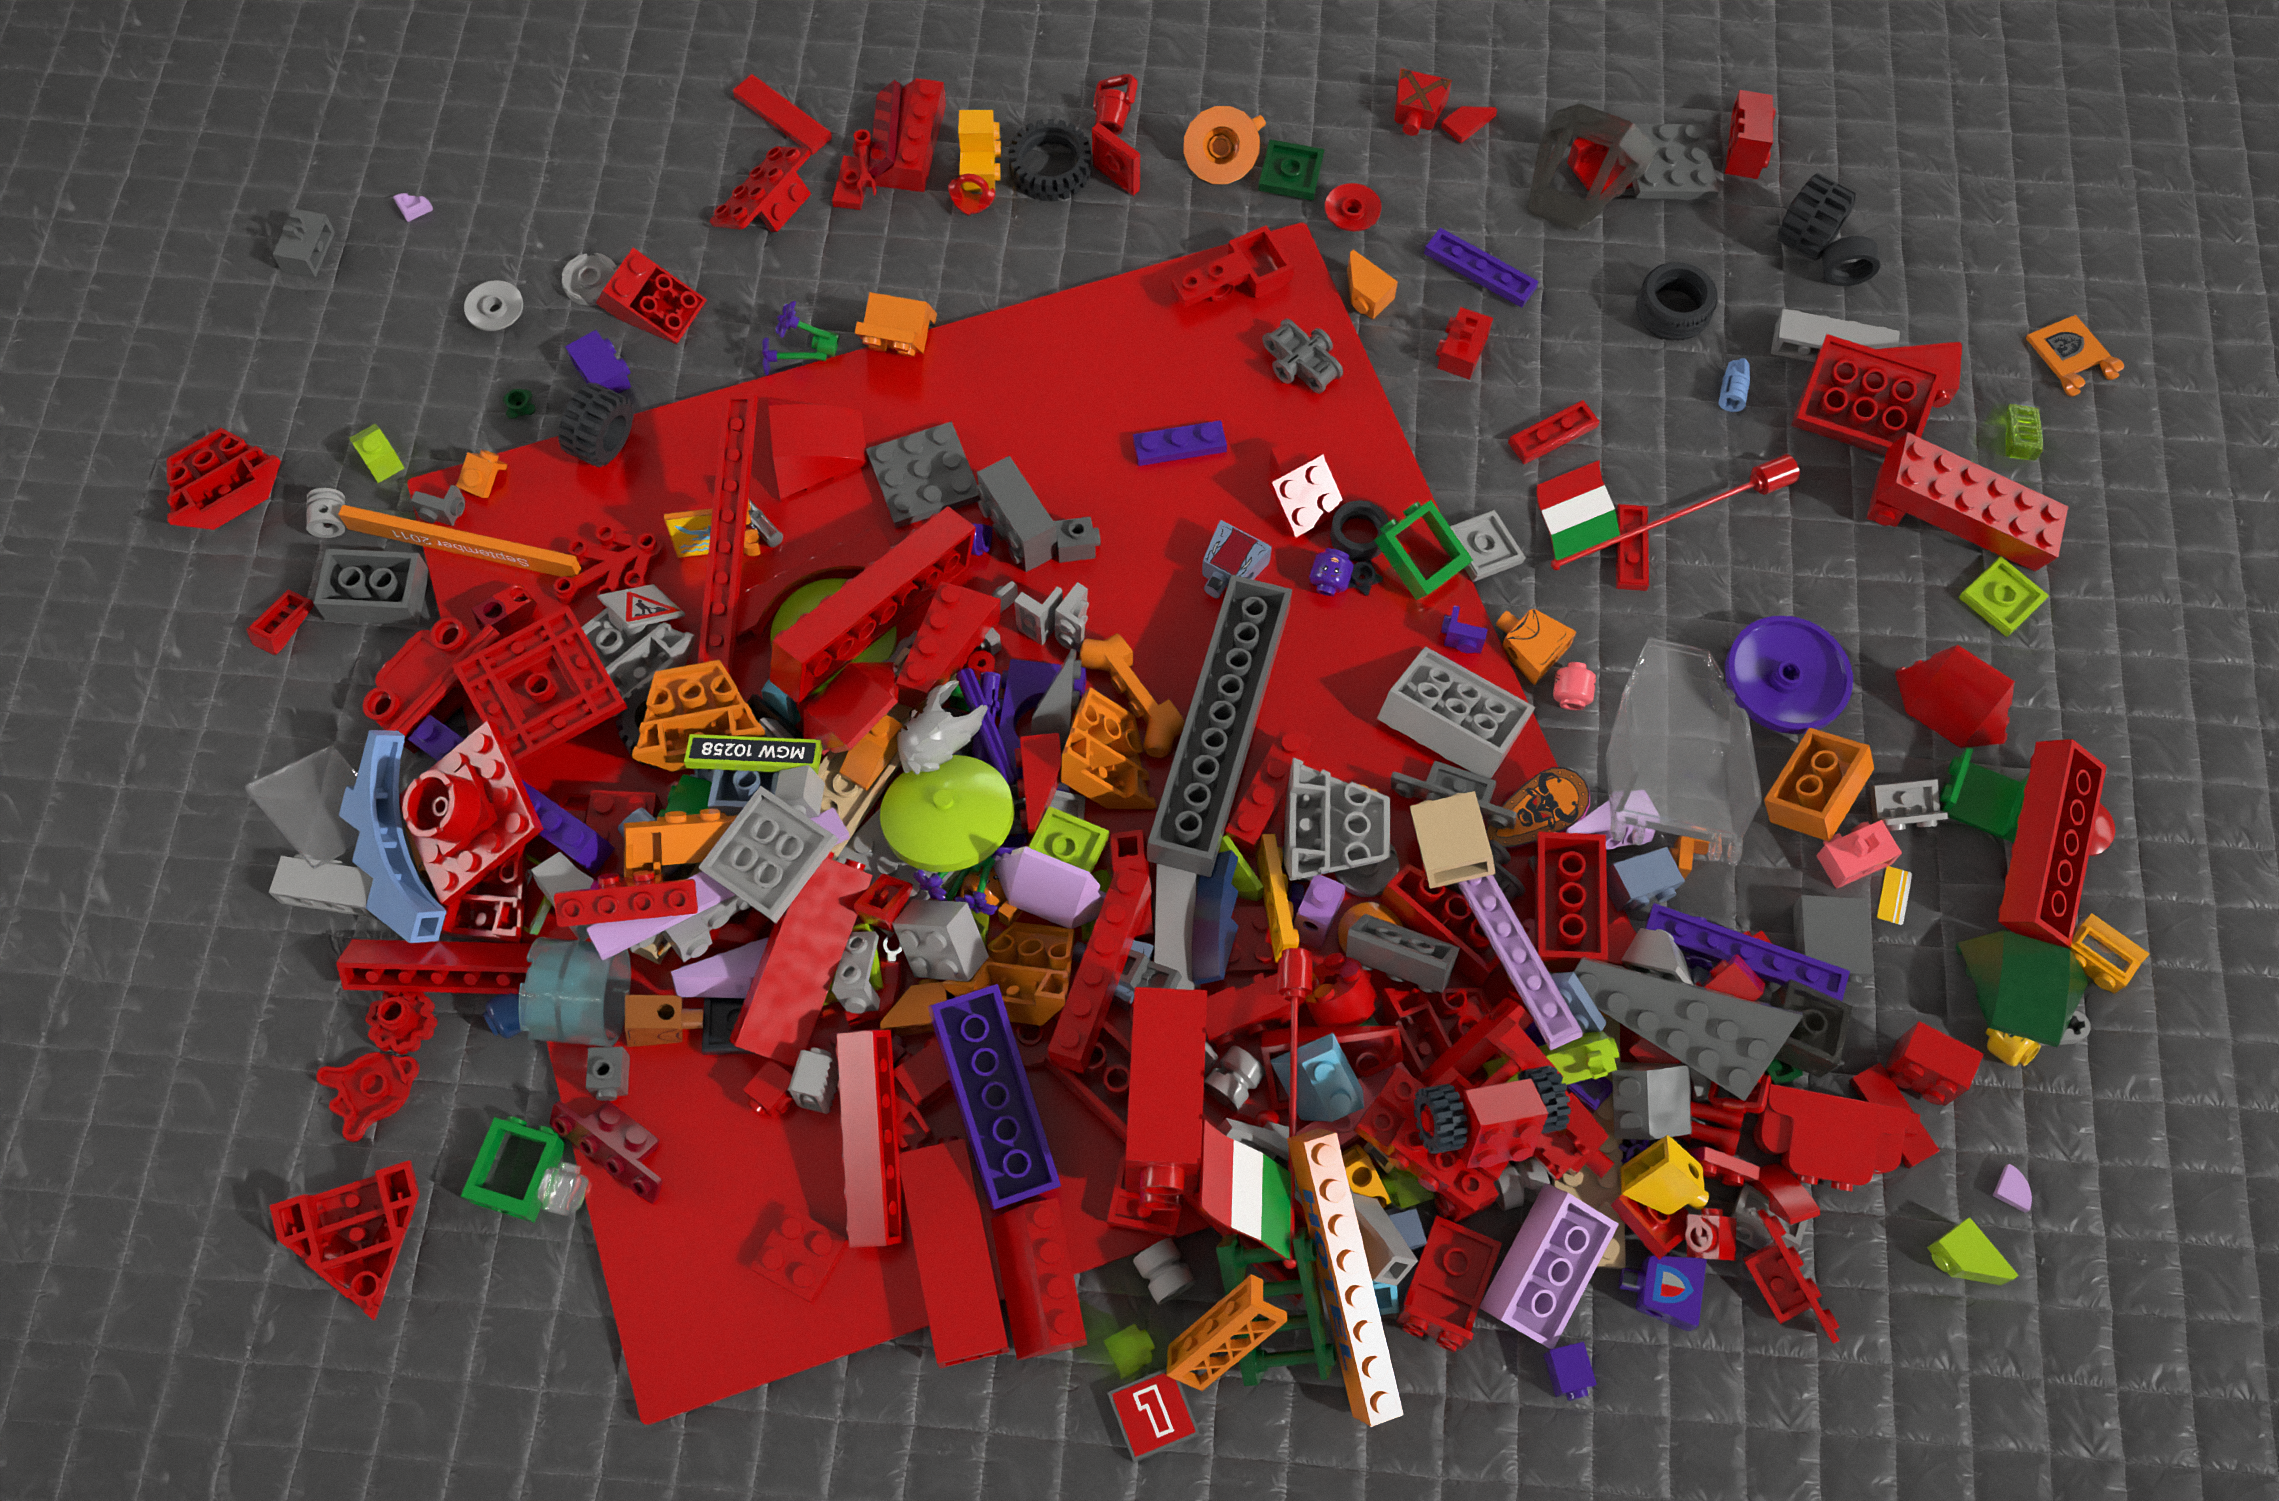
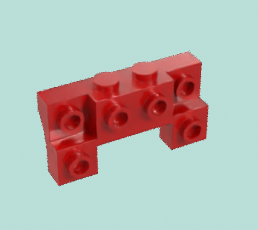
[893,1035,952,1152]
[1353,1067,1509,1214]

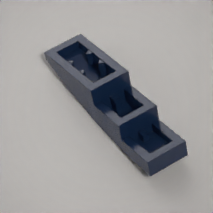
[1192,850,1238,985]

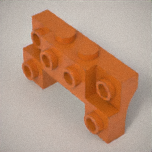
[623,809,738,877]

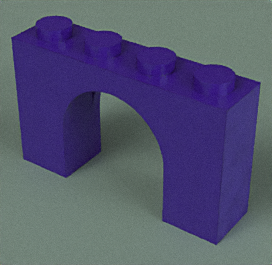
[990,659,1086,793]

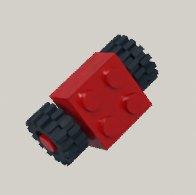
[1414,1066,1571,1169]

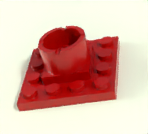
[452,605,628,768]
[399,721,544,905]

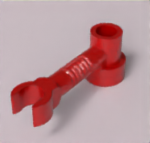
[852,129,877,197]

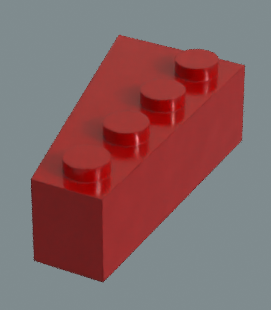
[1629,954,1765,1064]

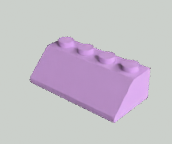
[1479,1183,1619,1349]

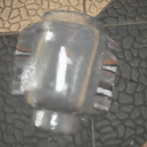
[537,1161,589,1216]

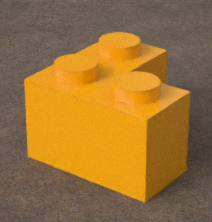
[958,110,1001,192]

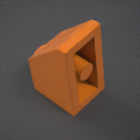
[1347,249,1398,320]
[839,714,903,791]
[880,979,948,1036]

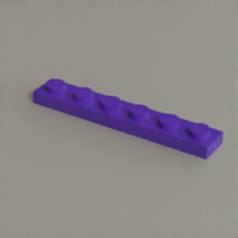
[1645,903,1850,1005]

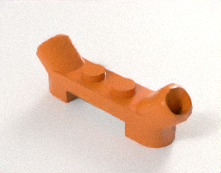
[1079,633,1185,758]

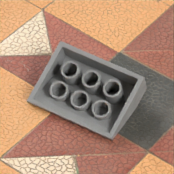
[1377,646,1535,779]

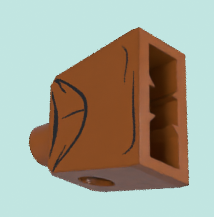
[625,995,703,1047]

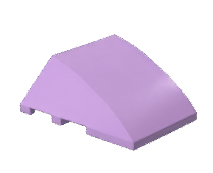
[993,846,1107,929]

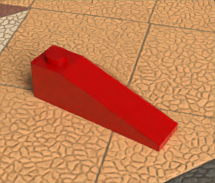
[1261,1026,1404,1110]

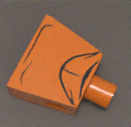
[1496,609,1576,685]

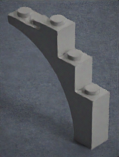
[531,852,751,962]
[1217,1118,1418,1286]

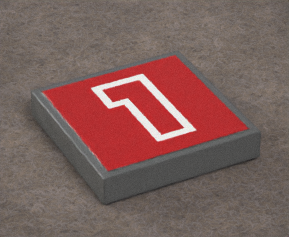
[1107,1368,1201,1463]

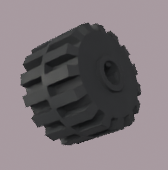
[1777,173,1857,261]

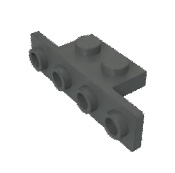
[1390,761,1517,829]

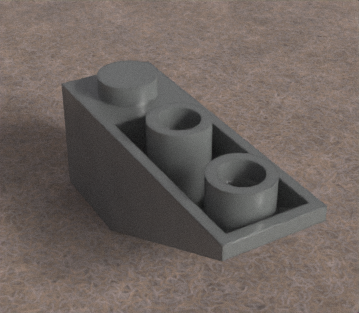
[1031,649,1082,751]

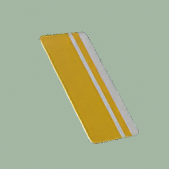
[1877,866,1912,925]

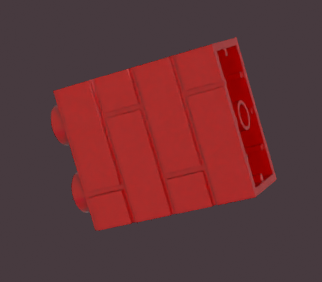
[1126,987,1207,1210]

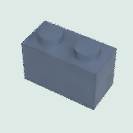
[1606,847,1685,912]

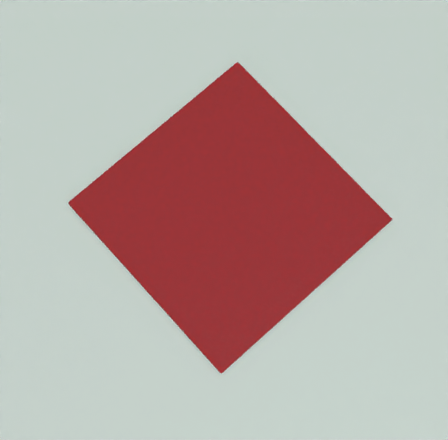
[407,222,1640,1425]

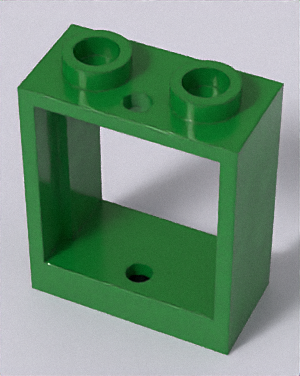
[1374,500,1474,600]
[461,1116,566,1223]

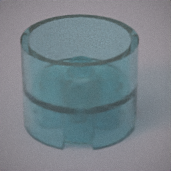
[519,937,631,1047]

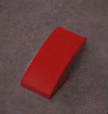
[1748,1163,1820,1225]

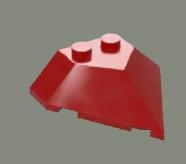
[269,1160,420,1320]

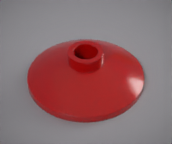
[1325,183,1382,232]

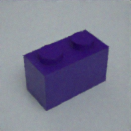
[565,330,631,393]

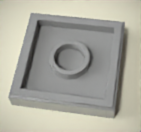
[1450,510,1526,582]

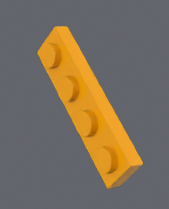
[1255,834,1299,963]

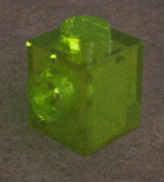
[1380,1167,1434,1209]
[1104,1324,1155,1379]

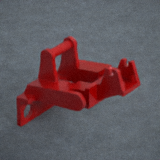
[1416,997,1589,1181]

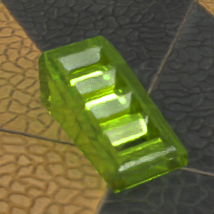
[2006,403,2043,461]

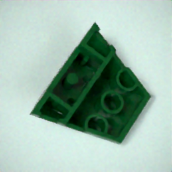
[1955,930,2089,1048]

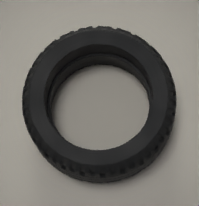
[1636,262,1718,341]

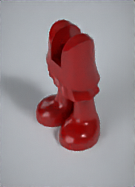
[1673,1101,1744,1157]

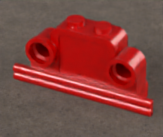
[363,617,502,754]
[1738,1084,1921,1192]

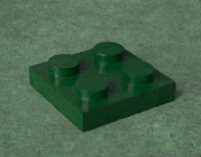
[1258,139,1325,201]

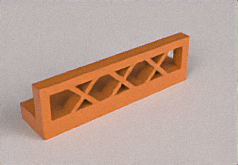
[1167,1274,1287,1391]

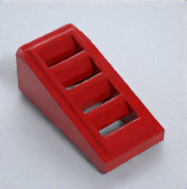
[246,589,314,656]

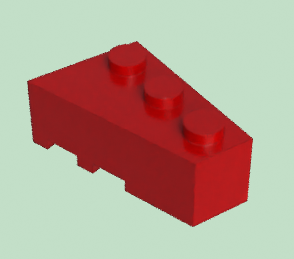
[1205,972,1307,1049]

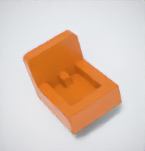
[457,450,508,498]
[1669,831,1714,880]

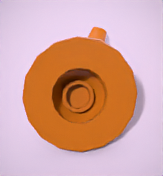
[1183,106,1266,184]

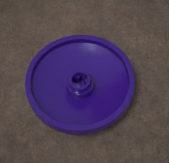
[1725,616,1853,734]

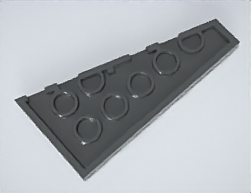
[1573,957,1803,1101]

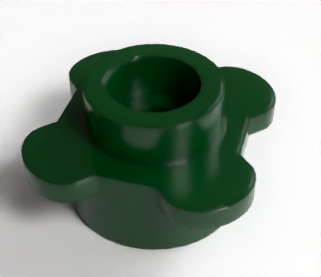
[503,389,536,419]

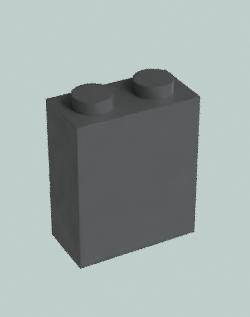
[1792,895,1873,988]

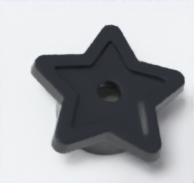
[1348,560,1383,596]

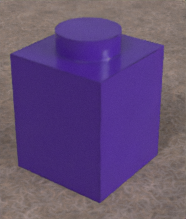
[1543,1342,1597,1401]

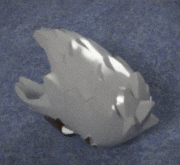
[897,680,988,775]

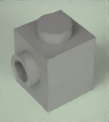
[775,765,825,818]

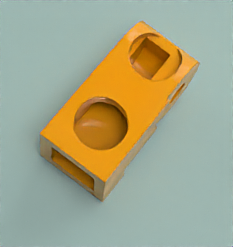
[1341,1144,1391,1208]

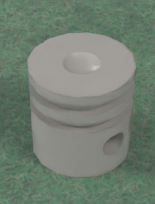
[306,488,345,538]

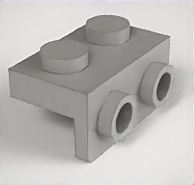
[1870,779,1948,831]

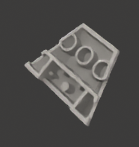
[581,608,696,717]
[1284,758,1390,881]

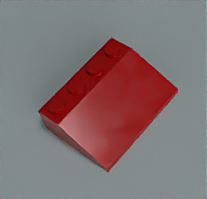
[1790,334,1944,456]

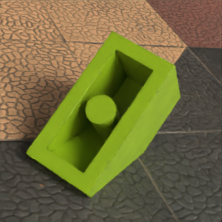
[349,424,405,483]
[1927,1217,2019,1286]

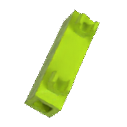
[1482,1031,1619,1085]

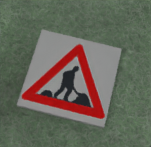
[597,584,685,631]

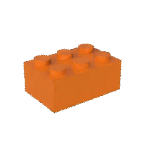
[1764,727,1874,842]

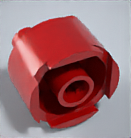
[1305,952,1378,1027]

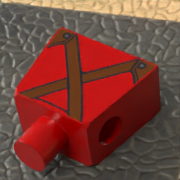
[1394,68,1452,136]

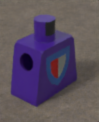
[1619,1256,1707,1332]

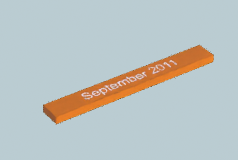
[338,505,583,578]

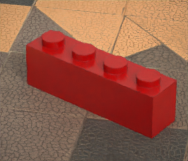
[1225,725,1312,859]

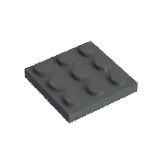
[1622,123,1720,199]
[866,421,980,528]

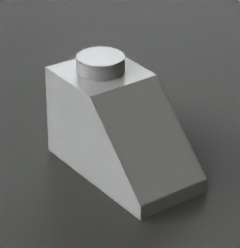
[1621,928,1693,985]

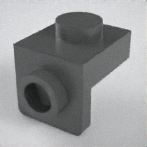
[411,485,465,526]

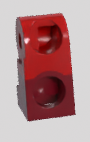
[472,584,538,640]

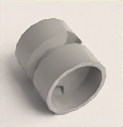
[1204,1046,1266,1111]
[1493,1156,1550,1212]
[1133,1237,1196,1305]

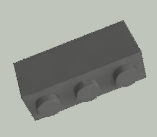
[1346,914,1460,993]

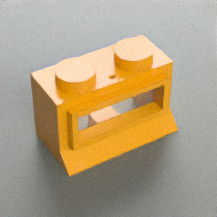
[2064,913,2150,994]

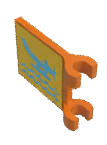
[664,499,760,558]

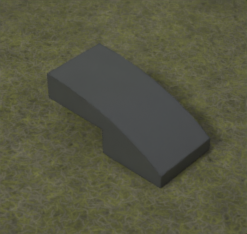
[1118,949,1182,992]

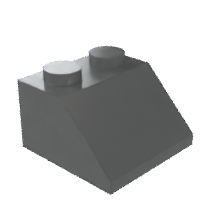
[1612,1062,1692,1140]

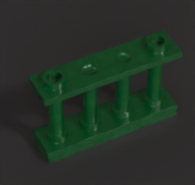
[1216,1227,1338,1386]

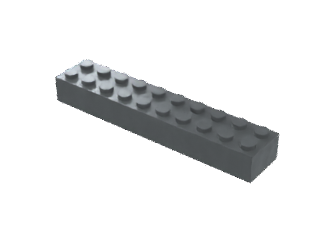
[1147,575,1292,877]

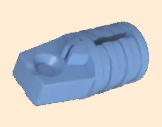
[1718,358,1750,412]

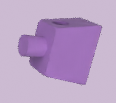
[1293,875,1346,950]

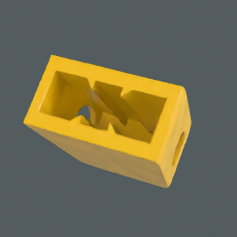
[1620,1135,1709,1215]

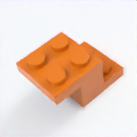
[855,292,937,357]

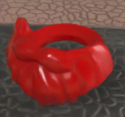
[948,173,995,216]

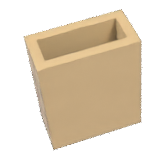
[1410,791,1496,889]

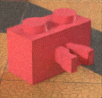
[1816,820,1902,889]

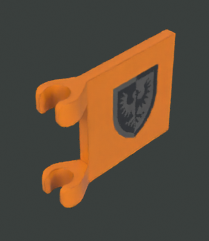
[2026,315,2124,397]

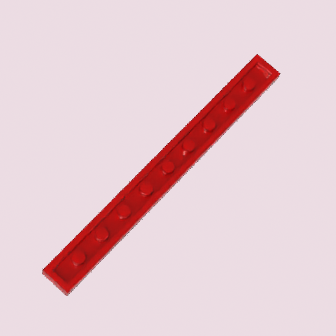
[698,393,758,677]

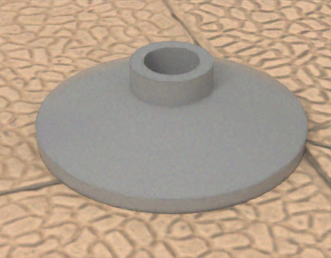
[464,280,523,331]

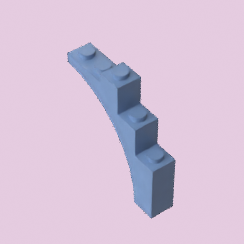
[339,730,446,943]

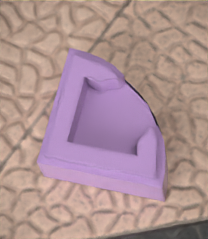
[393,193,433,222]
[1993,1164,2032,1213]

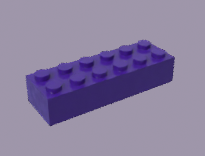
[927,984,1061,1209]

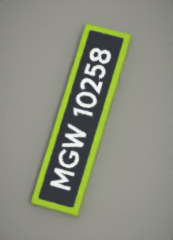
[684,734,823,774]

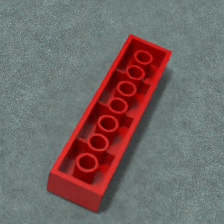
[770,506,976,704]

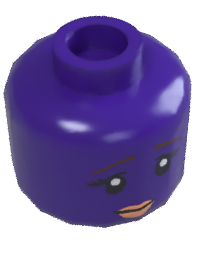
[1309,548,1354,597]

